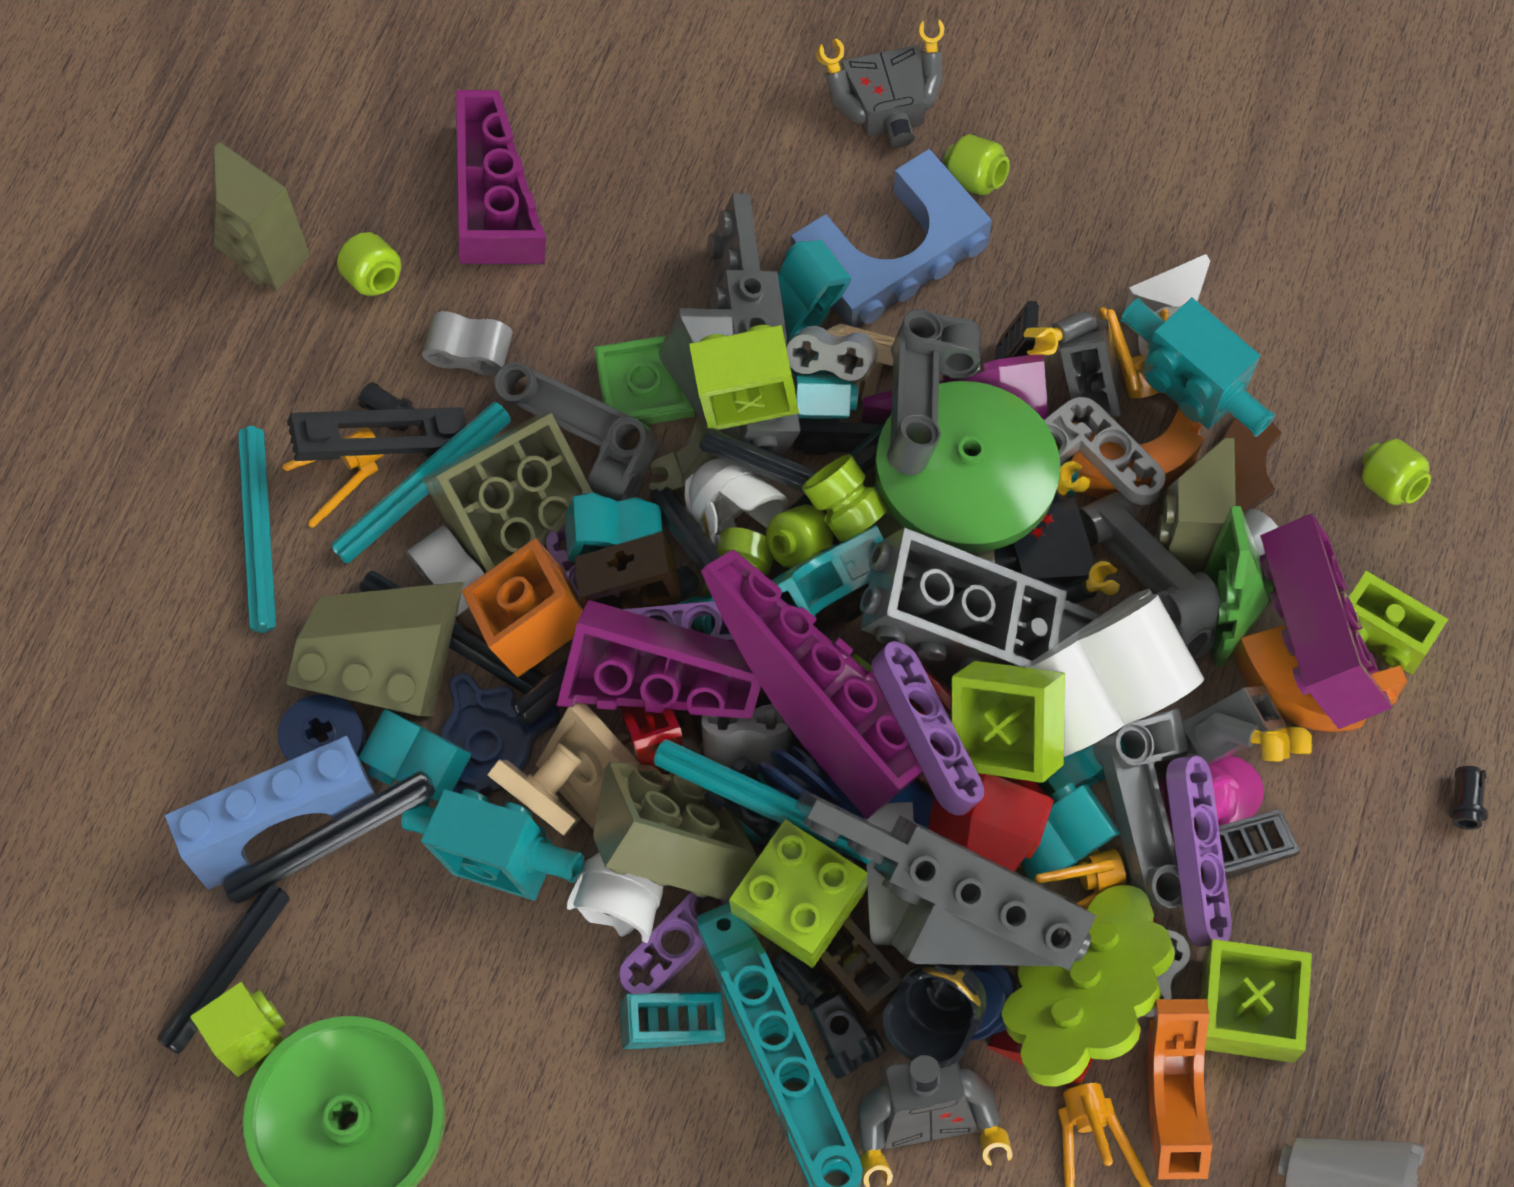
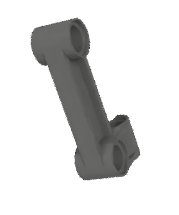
[887,309,981,475]
[495,362,659,501]
[1079,491,1220,661]
[1093,709,1190,910]

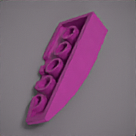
[701,549,945,820]

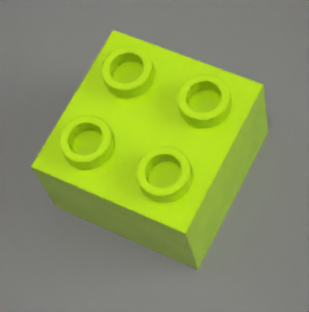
[689,325,799,430]
[952,661,1065,783]
[729,819,868,968]
[1200,939,1312,1063]

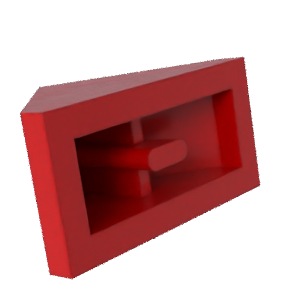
[619,706,684,767]

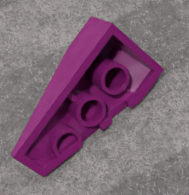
[862,355,1048,424]

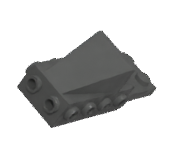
[659,193,800,458]
[860,528,1102,687]
[795,789,1096,971]

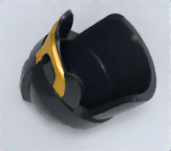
[883,964,987,1068]

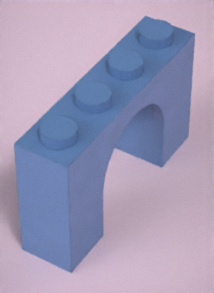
[791,149,992,327]
[165,736,376,890]

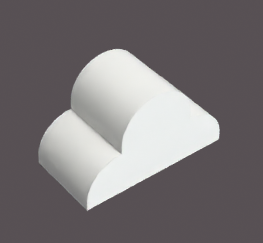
[1024,589,1204,757]

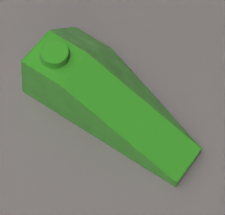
[1203,506,1273,667]

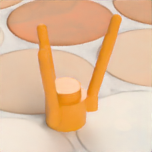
[1099,307,1169,399]
[282,427,384,528]
[1018,849,1126,909]
[1058,1083,1152,1187]

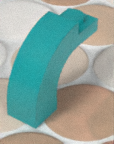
[771,525,884,617]

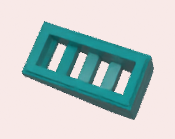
[620,992,725,1049]

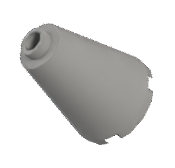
[1278,1137,1424,1187]

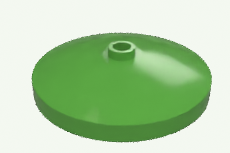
[875,381,1060,552]
[243,1016,446,1187]

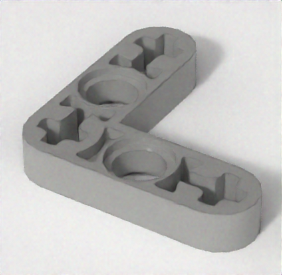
[1044,397,1165,505]

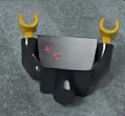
[994,461,1120,604]

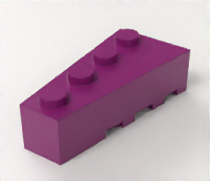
[456,90,546,264]
[1259,513,1392,729]
[557,600,761,719]

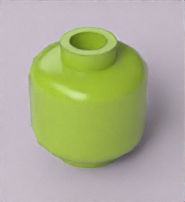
[943,134,1010,196]
[337,232,402,297]
[1362,438,1431,506]
[766,505,834,569]

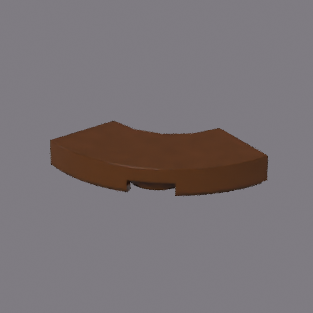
[1224,418,1282,514]

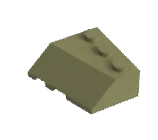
[286,582,464,717]

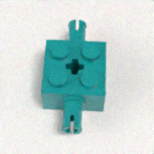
[1120,297,1276,437]
[401,789,584,901]

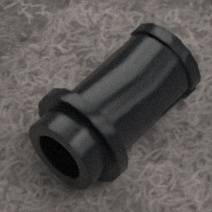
[358,382,415,431]
[1448,766,1488,830]
[772,950,832,1008]

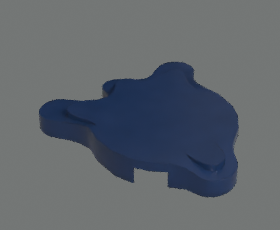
[440,673,560,795]

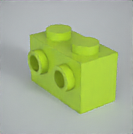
[1349,571,1449,675]
[190,982,286,1077]

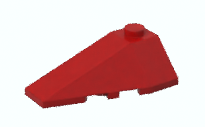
[908,773,1054,964]

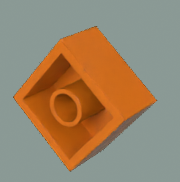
[461,538,584,677]

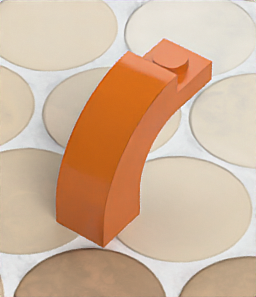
[1071,407,1205,499]
[1234,625,1408,732]
[1148,999,1212,1180]

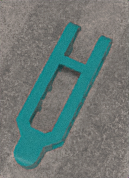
[697,902,863,1187]

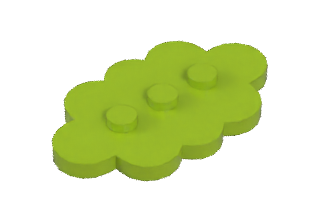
[1002,885,1175,1087]

